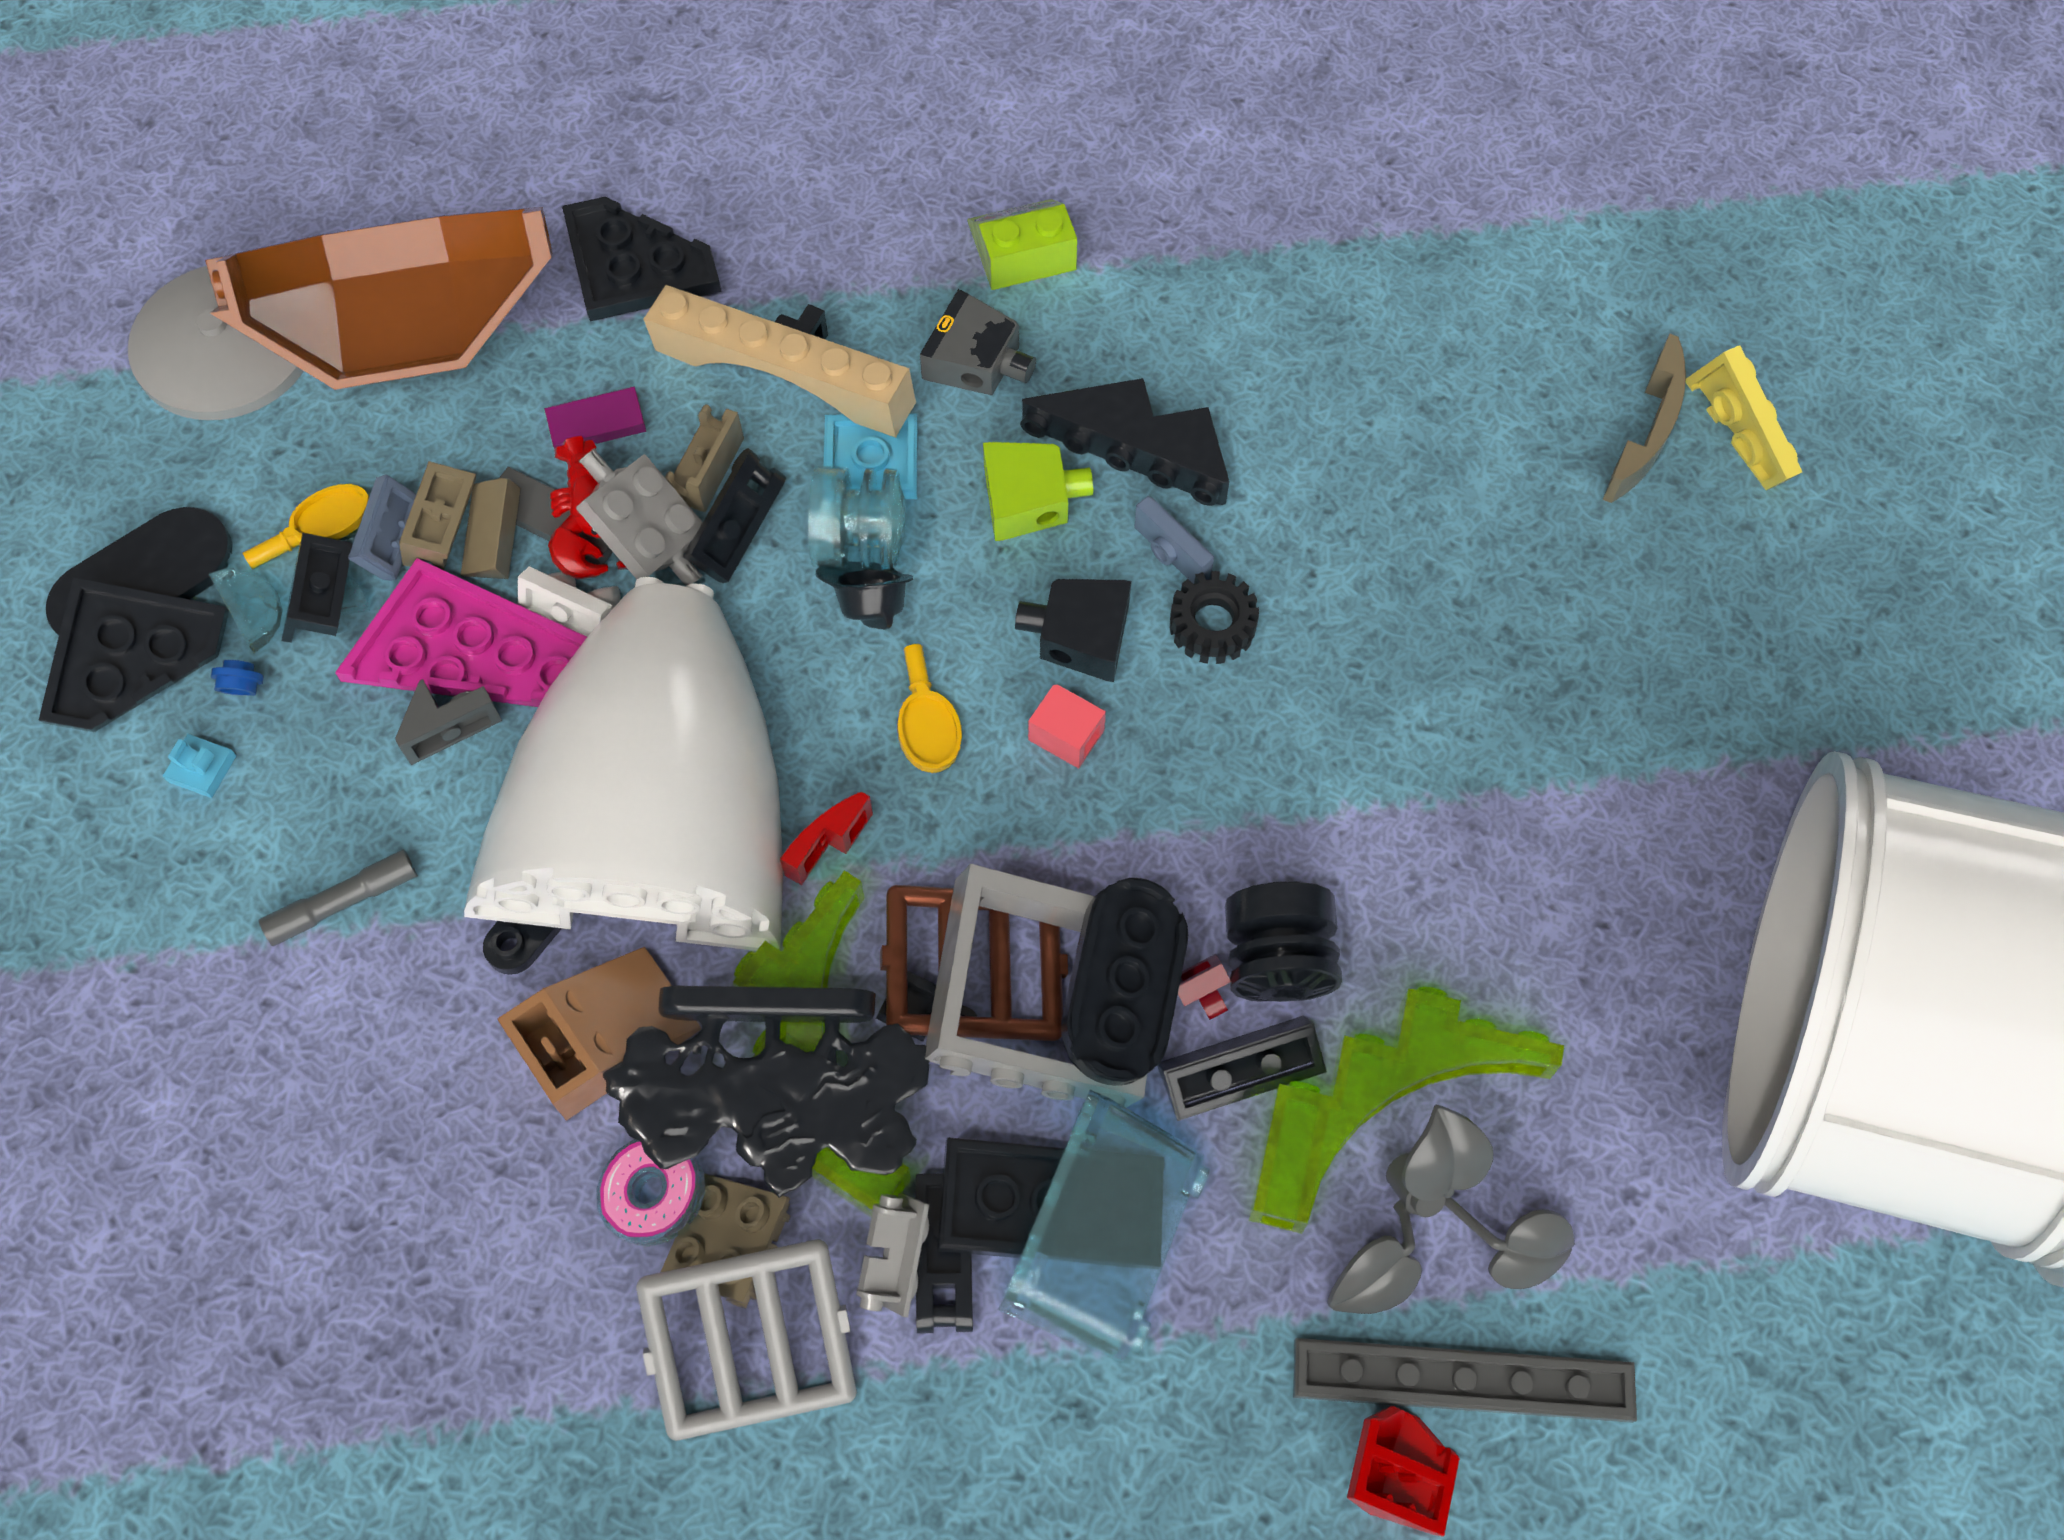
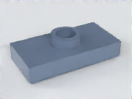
[348,474,417,581]
[1134,496,1214,584]

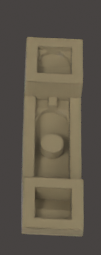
[1603,334,1686,503]

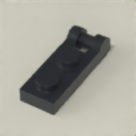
[683,448,786,583]
[916,1174,973,1334]

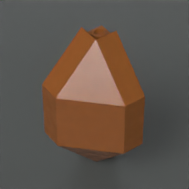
[205,207,553,390]

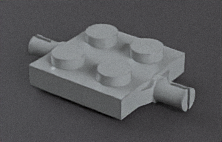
[576,448,703,586]

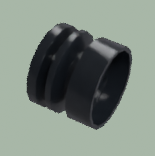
[1225,881,1342,1002]

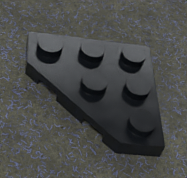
[562,197,722,321]
[39,577,229,732]

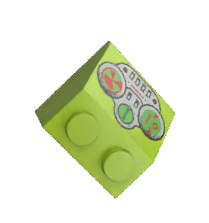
[967,199,1077,290]

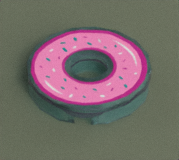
[596,1139,705,1247]

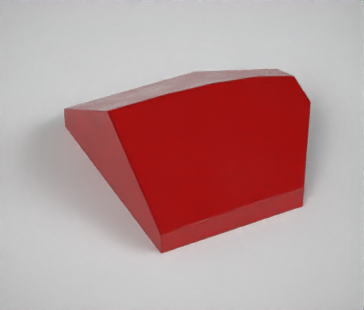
[1347,1406,1460,1537]

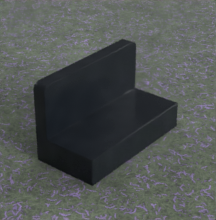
[281,533,353,643]

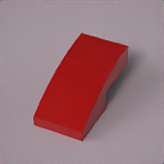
[780,792,873,885]

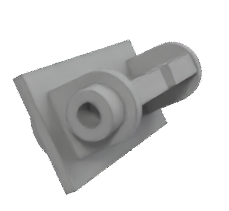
[856,1193,929,1317]

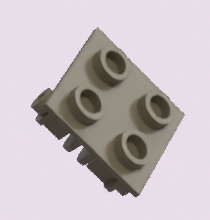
[660,1174,791,1309]

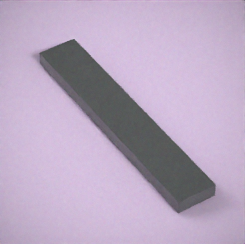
[1293,1338,1637,1423]

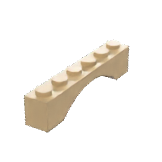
[644,285,916,438]

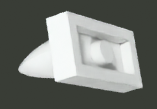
[518,566,621,637]

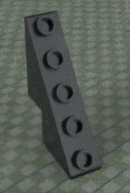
[1020,378,1230,506]

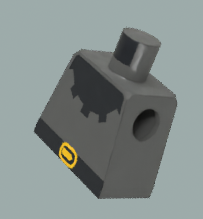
[920,289,1036,396]

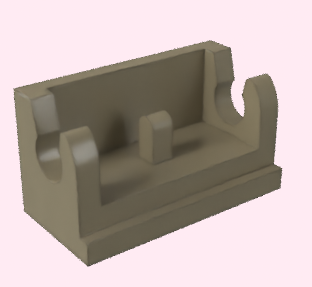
[665,404,744,512]
[399,461,476,570]

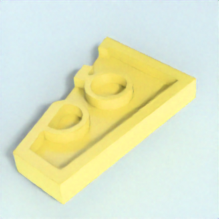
[1685,345,1802,490]

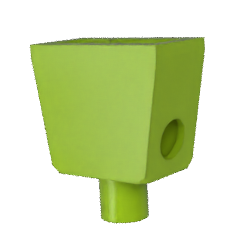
[983,442,1093,541]

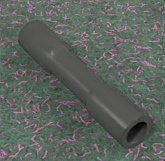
[259,849,418,946]

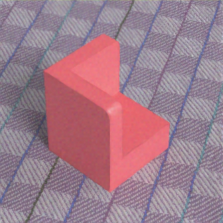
[1028,684,1106,769]

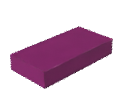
[544,386,647,449]

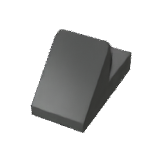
[395,679,502,765]

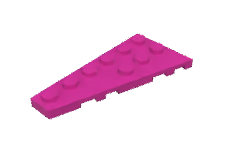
[335,558,587,707]

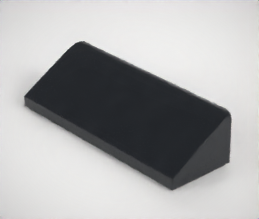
[1157,1016,1327,1121]

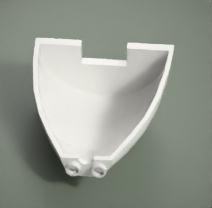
[464,577,783,952]

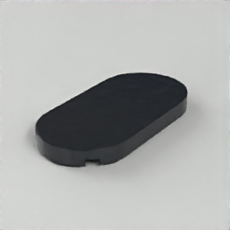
[46,507,233,636]
[1061,878,1188,1086]

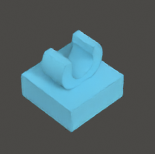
[163,734,237,798]

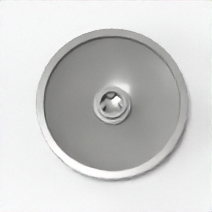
[128,266,304,420]

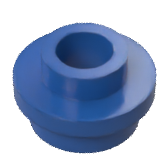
[211,660,264,696]

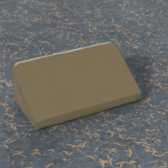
[461,478,521,579]

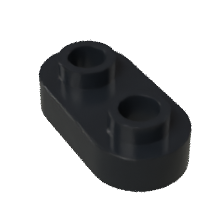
[483,921,562,975]

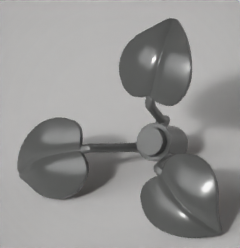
[1327,1105,1575,1314]

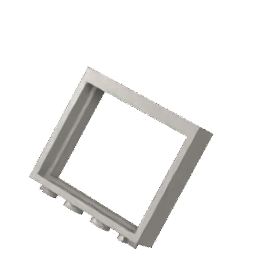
[925,864,1147,1111]

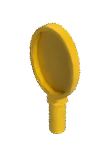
[242,484,369,570]
[897,644,962,773]

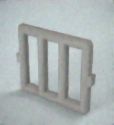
[636,1239,857,1441]

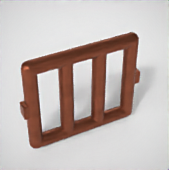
[880,885,1068,1041]

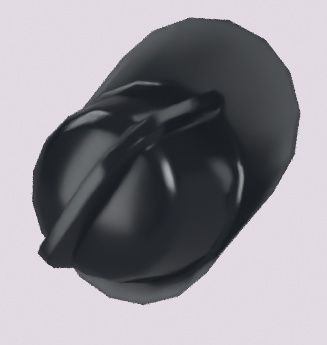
[816,561,913,630]

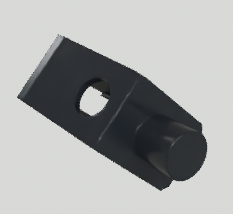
[1015,579,1132,682]

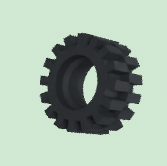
[1169,571,1259,664]

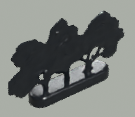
[603,986,929,1198]

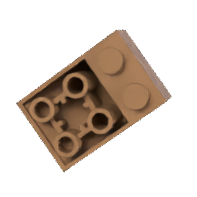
[497,947,701,1121]

